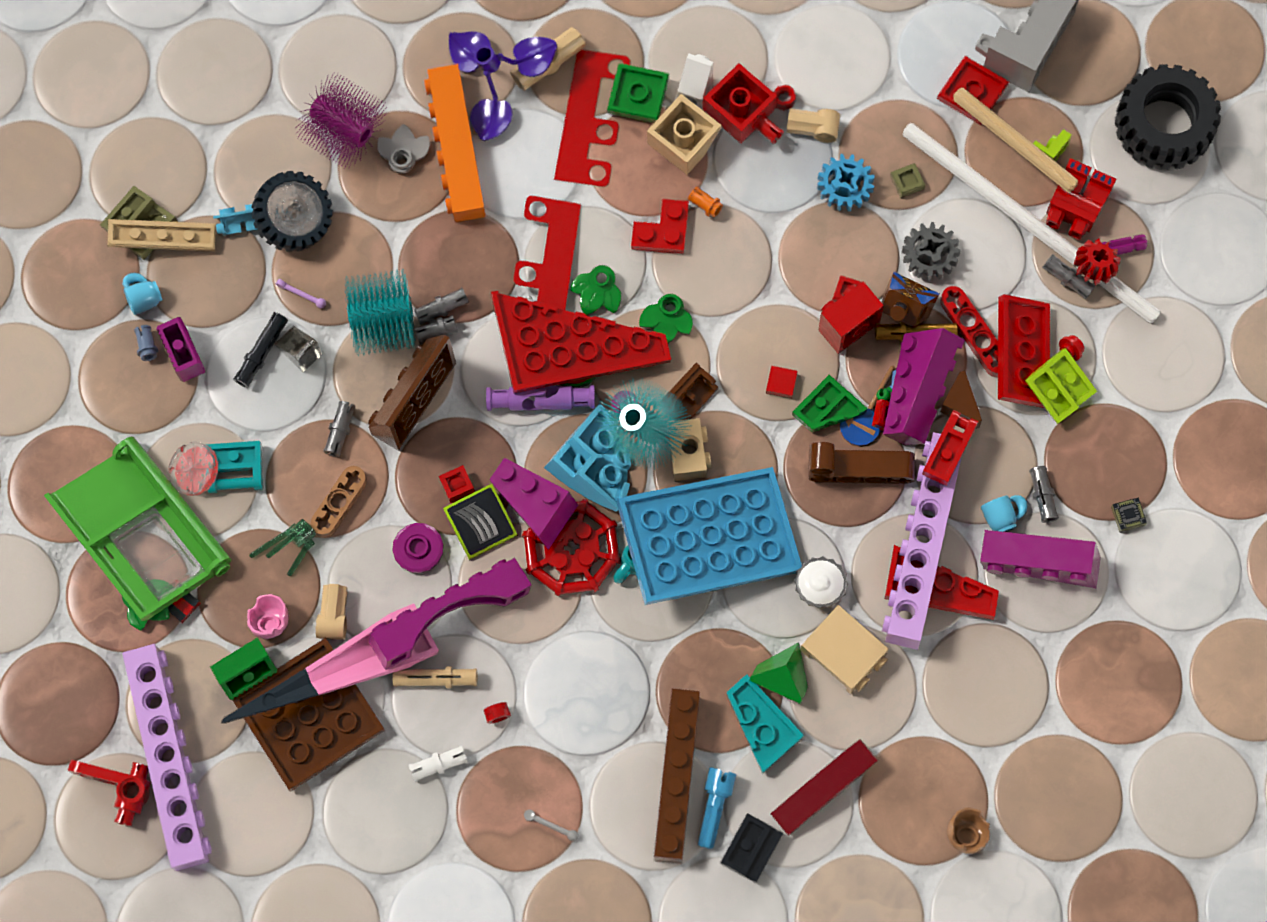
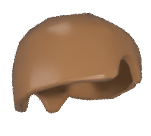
[947,807,990,854]

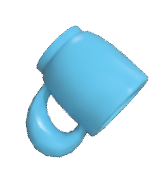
[122,273,163,315]
[981,495,1028,532]

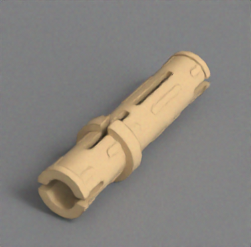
[393,666,478,689]

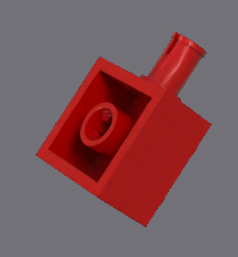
[703,63,784,144]

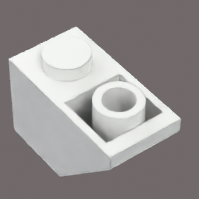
[677,53,713,110]

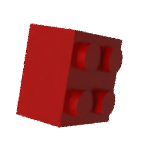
[818,281,884,354]

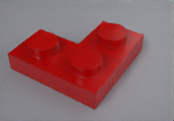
[631,199,689,254]

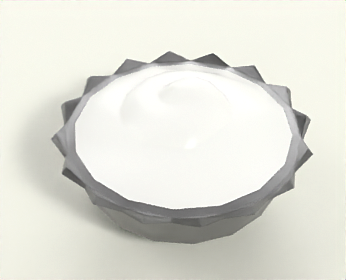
[794,556,849,609]

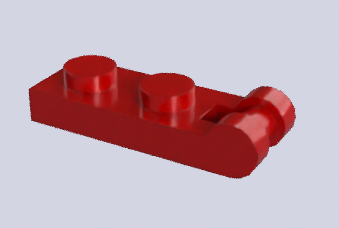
[922,410,979,486]

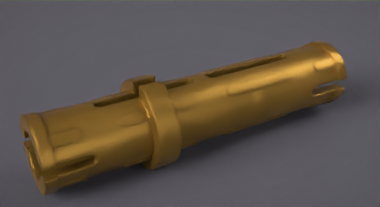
[875,321,957,342]

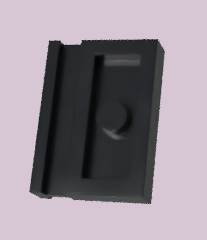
[720,813,783,884]

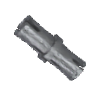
[1042,254,1095,299]
[414,287,469,325]
[323,401,356,457]
[1029,466,1059,523]

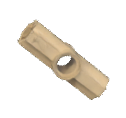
[510,27,586,91]

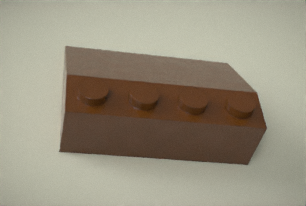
[368,335,456,451]

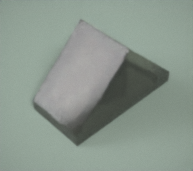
[275,326,322,372]

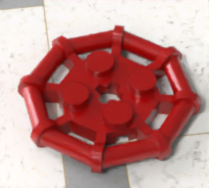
[522,499,621,597]

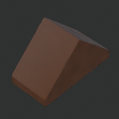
[940,371,982,429]

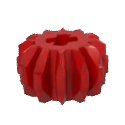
[1074,238,1121,286]

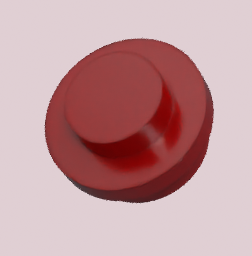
[1059,335,1085,361]

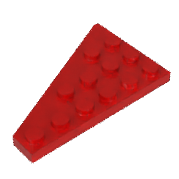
[491,291,672,394]

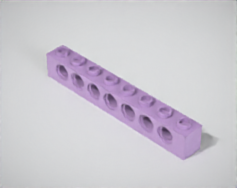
[882,432,962,650]
[122,644,212,871]

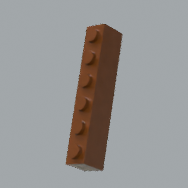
[654,688,700,864]

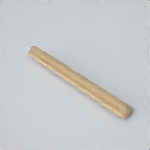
[953,88,1078,192]

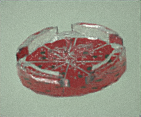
[168,441,218,496]

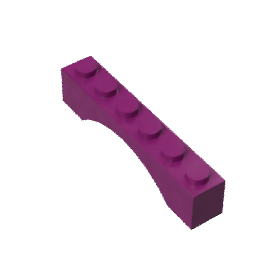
[369,558,532,670]

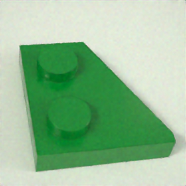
[792,375,867,432]

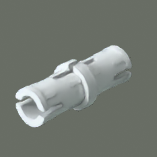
[409,745,468,781]

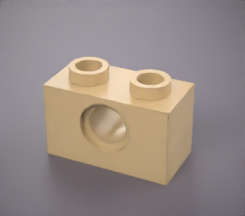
[668,418,711,481]

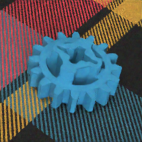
[817,154,875,212]

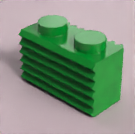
[210,637,277,700]

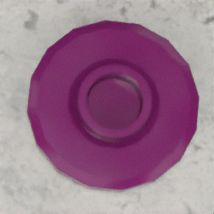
[392,523,444,573]

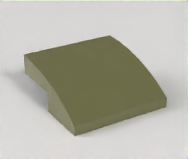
[100,186,178,260]

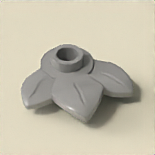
[377,124,430,174]

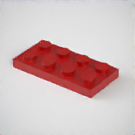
[998,294,1050,408]

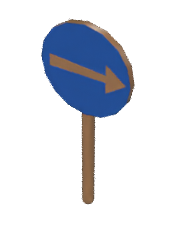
[840,365,895,446]

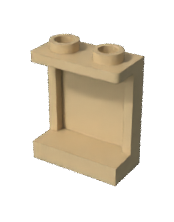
[800,605,889,694]

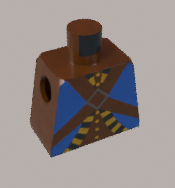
[882,272,940,327]

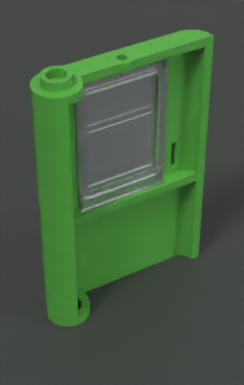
[44,436,231,621]

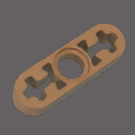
[311,466,367,538]

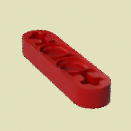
[940,286,998,377]

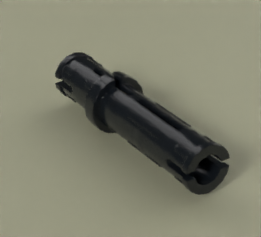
[233,312,288,388]

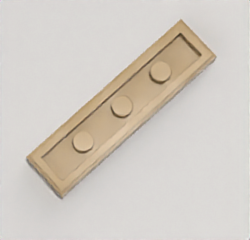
[107,219,216,251]

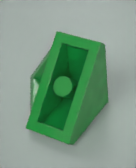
[749,642,808,704]

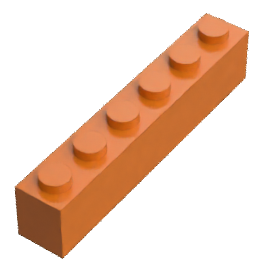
[424,64,486,222]

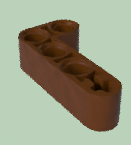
[808,442,915,484]

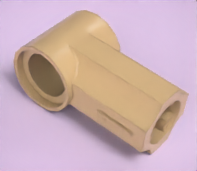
[787,109,841,143]
[316,584,348,640]

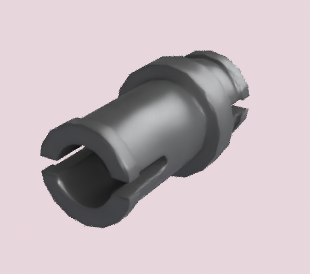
[415,315,458,345]

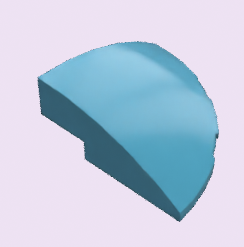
[544,404,631,512]

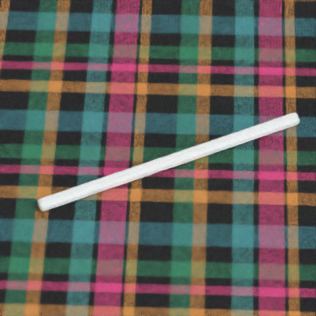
[903,123,1160,323]

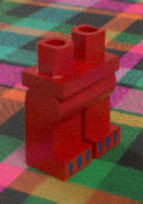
[1045,158,1117,240]

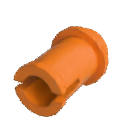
[688,186,723,217]

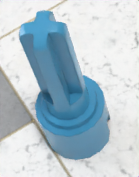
[698,768,737,849]

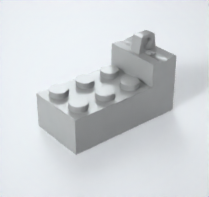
[975,0,1079,93]

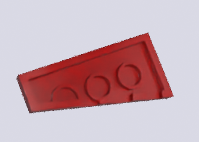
[884,545,999,620]

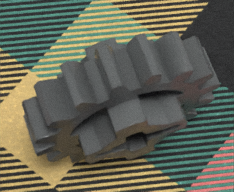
[902,222,960,281]

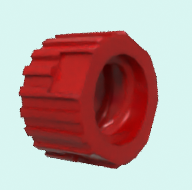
[774,84,796,111]
[483,702,511,724]

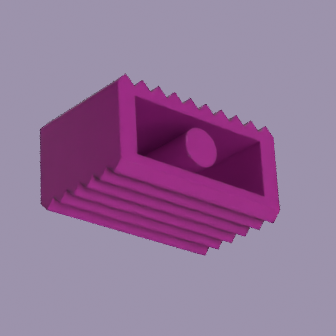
[156,317,206,382]

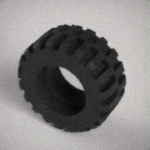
[1115,64,1221,170]

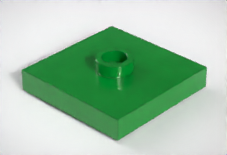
[607,63,669,123]

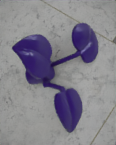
[449,31,557,141]

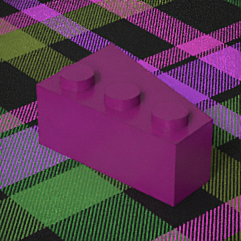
[489,458,578,550]

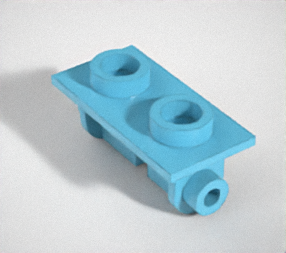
[213,204,269,236]

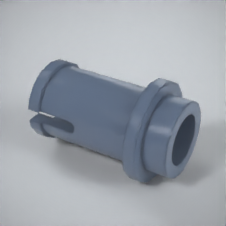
[134,325,159,361]

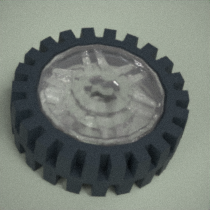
[251,171,333,252]

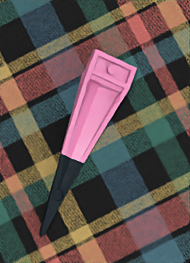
[221,603,439,724]

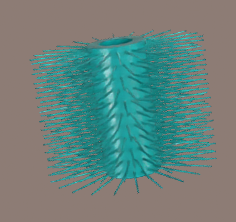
[344,268,416,356]
[596,378,692,470]

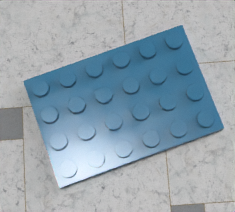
[616,467,802,605]

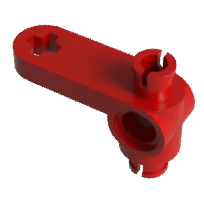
[67,760,151,827]

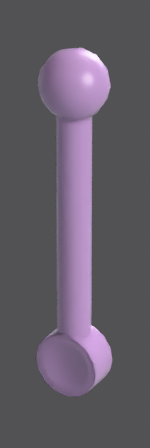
[276,279,326,309]

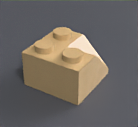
[647,94,721,175]

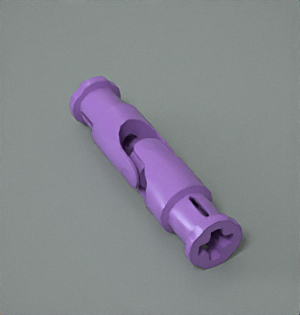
[486,385,595,411]

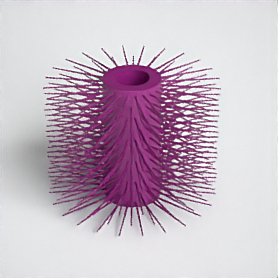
[295,73,387,169]

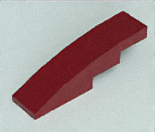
[770,739,879,836]

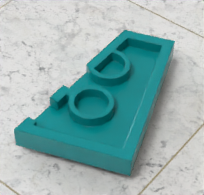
[726,674,804,774]

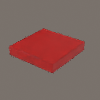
[937,56,1009,125]

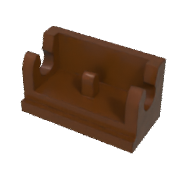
[662,362,718,421]

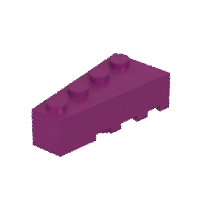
[883,328,965,446]
[980,530,1101,589]

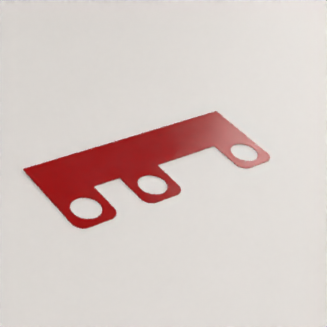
[554,49,630,187]
[513,196,581,310]

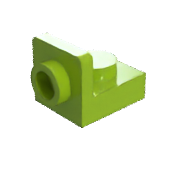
[1033,129,1072,162]

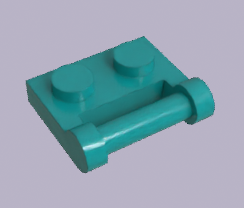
[206,441,264,494]

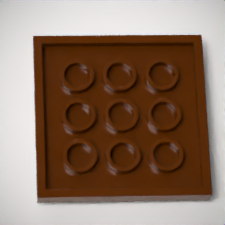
[233,638,385,792]

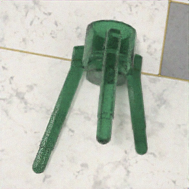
[249,519,317,576]

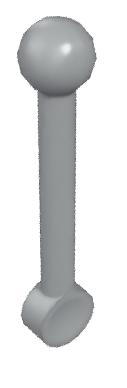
[524,810,578,841]

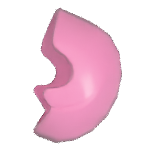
[247,594,289,639]

